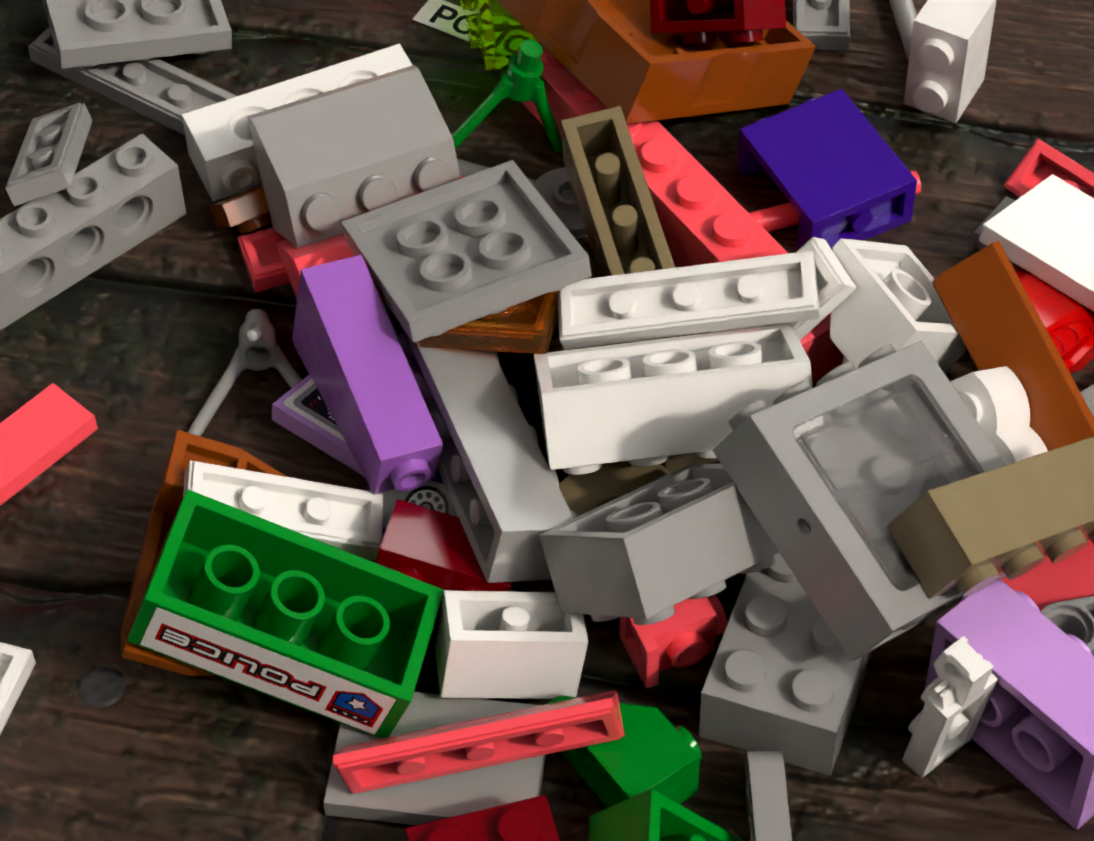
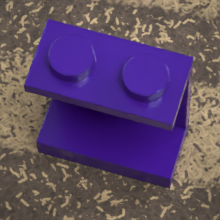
[737,89,917,251]

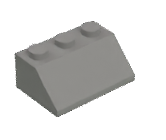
[247,65,461,248]

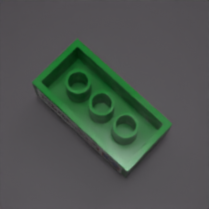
[126,489,444,738]

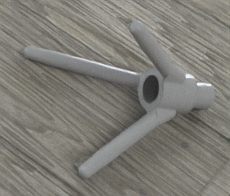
[188,309,302,436]

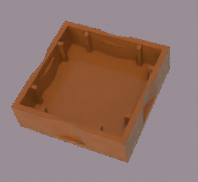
[496,0,816,124]

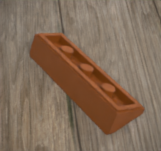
[932,241,1094,451]

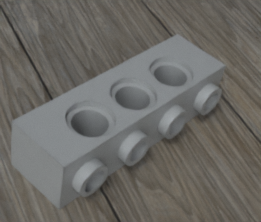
[0,133,186,331]

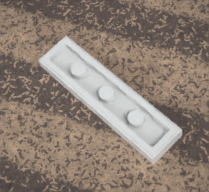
[557,251,820,350]

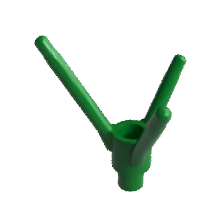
[452,40,563,153]

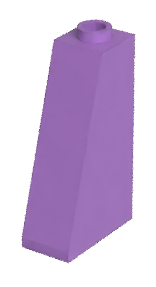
[292,255,443,495]

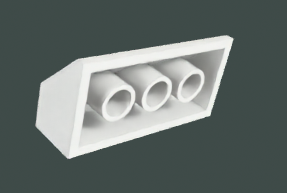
[534,323,817,475]

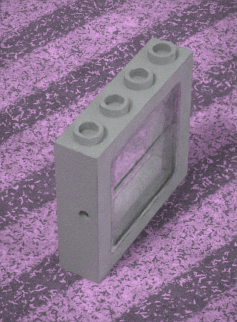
[712,340,1007,662]

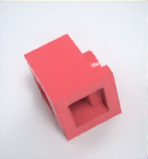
[620,595,728,689]

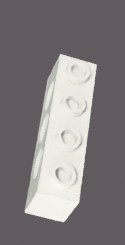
[182,44,412,202]

